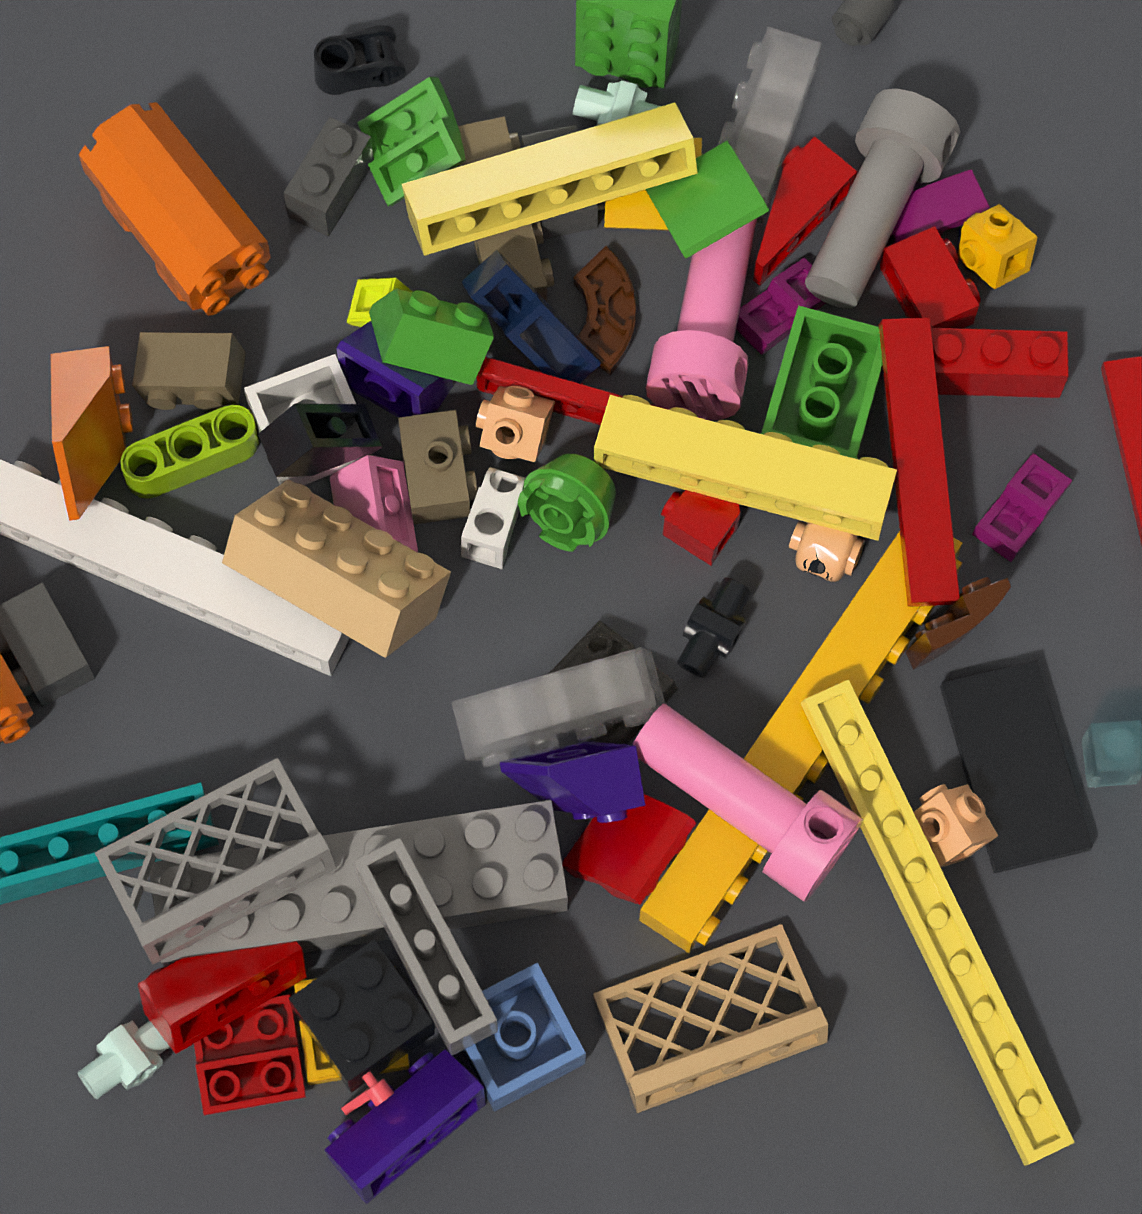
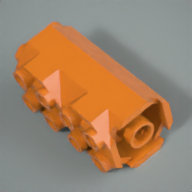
[79,102,271,316]

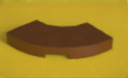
[574,246,636,375]

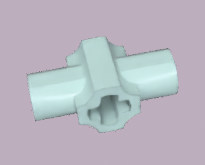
[573,80,661,126]
[77,1020,170,1099]

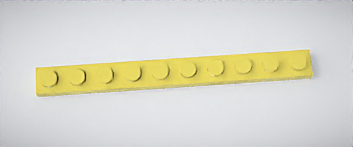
[800,680,1075,1166]

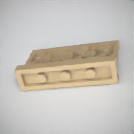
[593,924,828,1113]

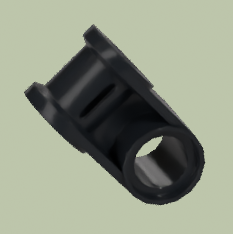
[314,25,406,95]

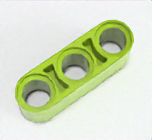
[120,404,259,499]

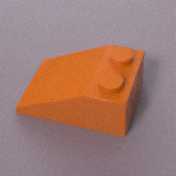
[51,346,133,521]

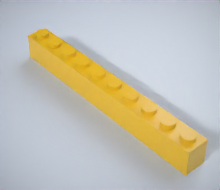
[639,531,963,954]

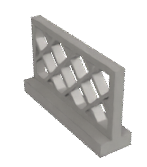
[94,758,336,965]

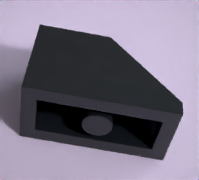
[258,404,382,477]

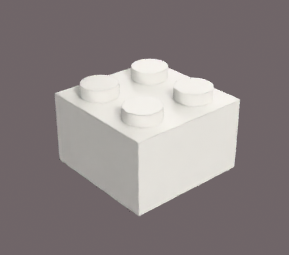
[244,354,373,485]

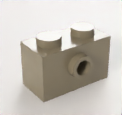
[132,332,246,410]
[398,410,478,525]

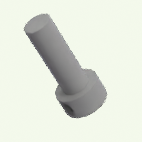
[805,89,960,308]

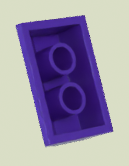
[324,1049,486,1205]

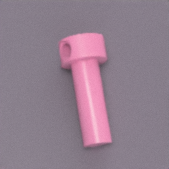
[646,218,757,421]
[632,703,864,902]

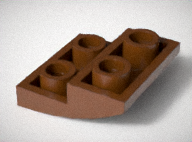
[906,577,1011,670]

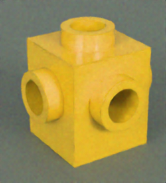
[957,204,1038,290]

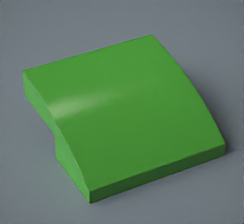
[357,77,466,206]
[645,141,770,259]

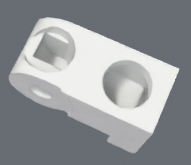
[461,467,526,569]

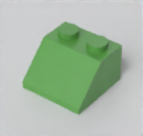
[369,288,494,385]

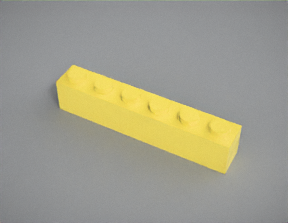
[402,103,698,256]
[594,395,897,541]

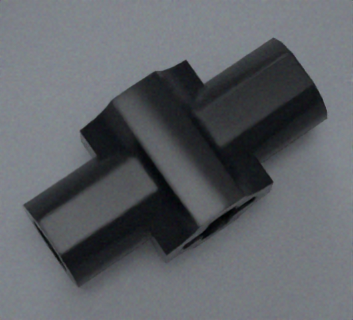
[677,578,752,678]

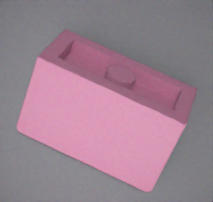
[330,455,418,552]

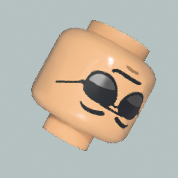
[789,521,865,582]

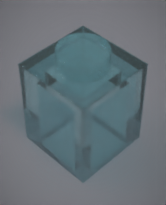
[1082,720,1142,787]

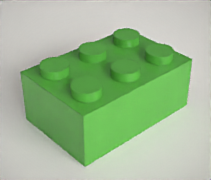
[575,0,682,89]
[761,305,883,459]

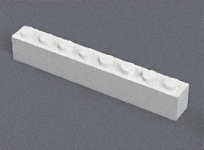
[0,459,350,676]

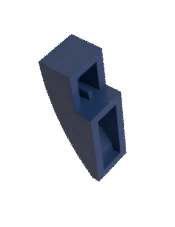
[461,250,601,384]

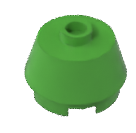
[518,454,616,552]

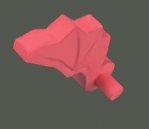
[341,1071,394,1116]

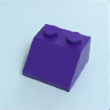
[336,321,453,418]
[500,741,645,823]

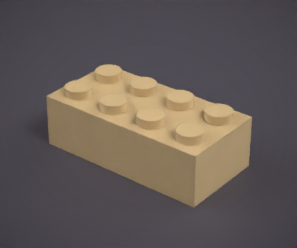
[222,479,451,658]

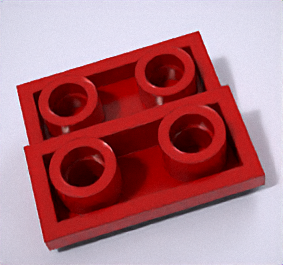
[562,794,697,905]
[194,994,306,1115]

